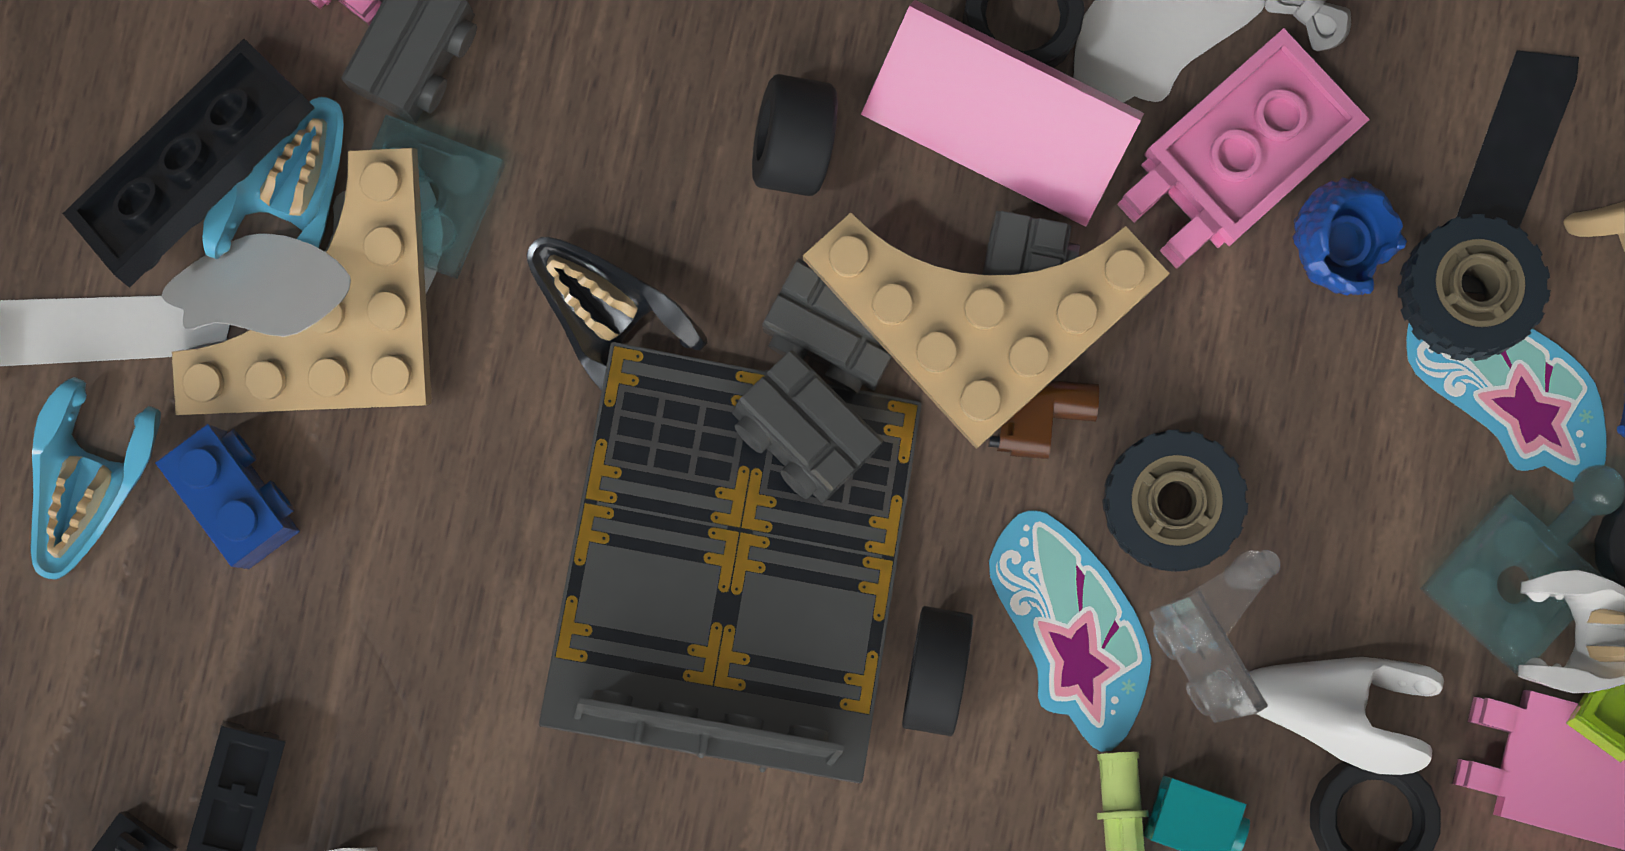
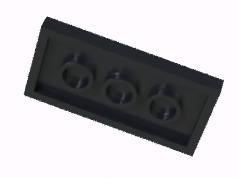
[62,39,315,288]

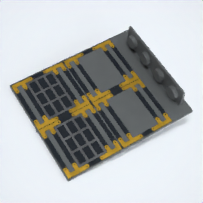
[539,342,922,784]

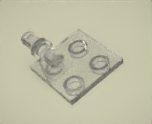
[1149,550,1280,723]

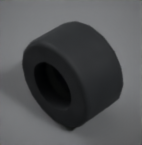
[752,74,838,196]

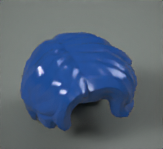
[1292,177,1407,296]

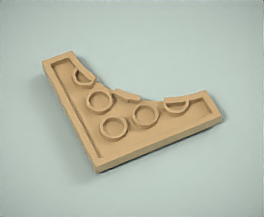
[172,148,432,415]
[803,213,1170,449]

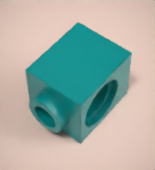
[1143,775,1250,851]

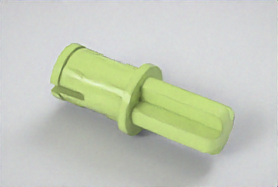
[1096,752,1149,851]

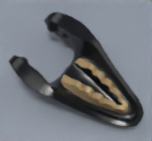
[527,237,707,391]

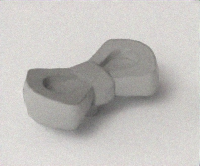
[1264,0,1351,51]

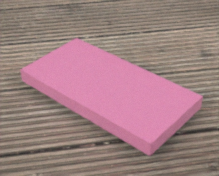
[861,0,1144,227]

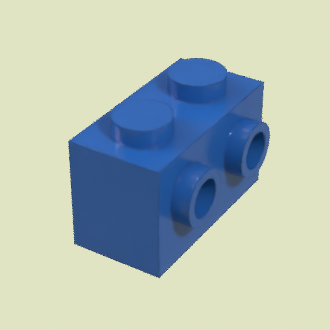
[155,424,300,569]

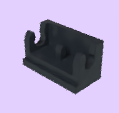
[186,720,286,851]

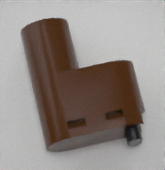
[988,380,1099,459]

